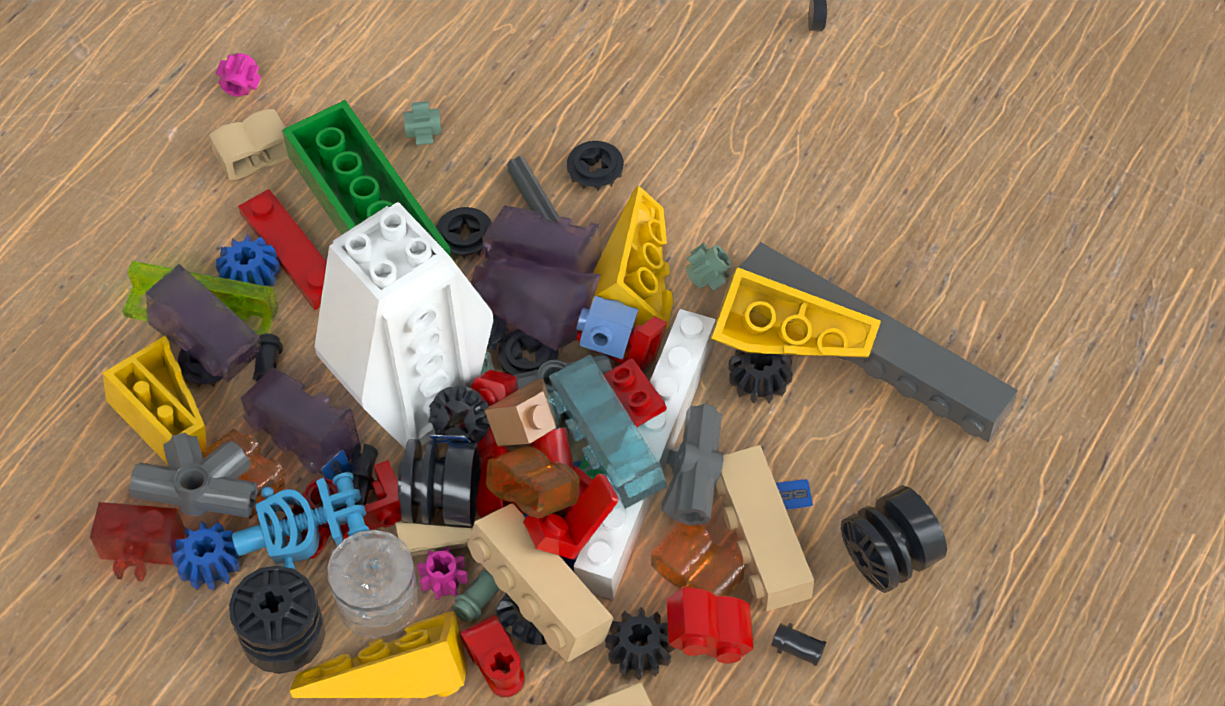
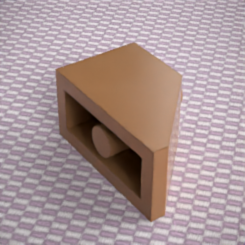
[484,378,556,446]

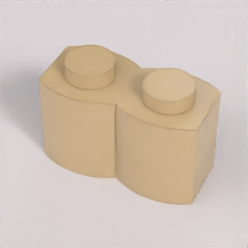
[209,109,289,180]

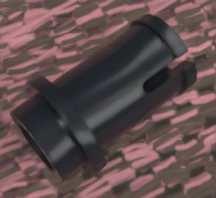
[253,333,283,384]
[771,623,827,666]

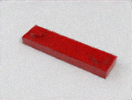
[238,189,327,310]

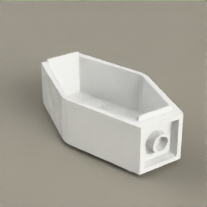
[314,202,493,448]

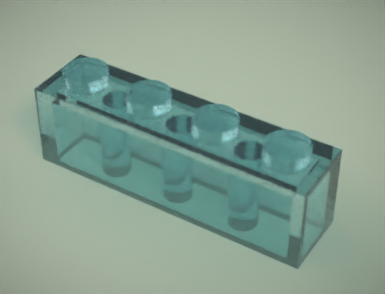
[549,355,667,509]

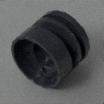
[398,439,480,527]
[840,485,947,593]
[229,565,326,674]

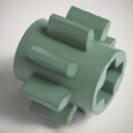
[403,101,442,145]
[686,243,732,291]

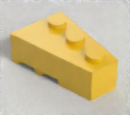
[102,335,207,465]

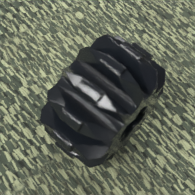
[729,349,793,404]
[605,607,675,680]

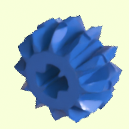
[216,234,280,299]
[172,520,242,591]

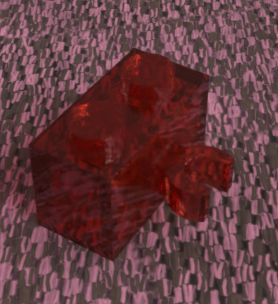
[90,502,186,581]

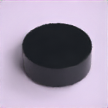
[808,0,827,31]

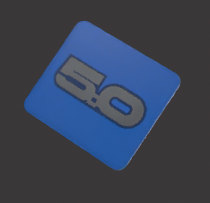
[429,435,470,443]
[321,450,350,481]
[776,479,813,510]

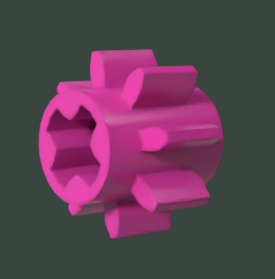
[215,53,261,97]
[417,547,468,600]

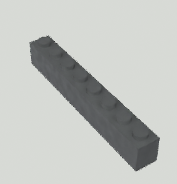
[739,242,1018,442]

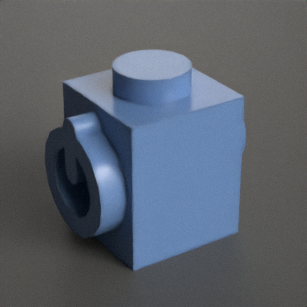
[576,296,638,359]

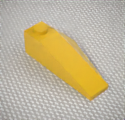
[585,186,673,329]
[711,267,881,358]
[289,610,467,698]

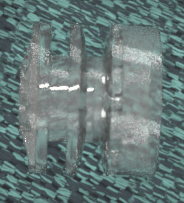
[327,530,420,637]

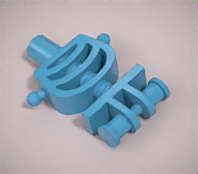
[232,472,370,570]

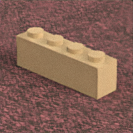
[714,445,814,612]
[467,503,614,663]

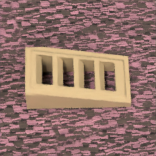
[396,522,473,558]

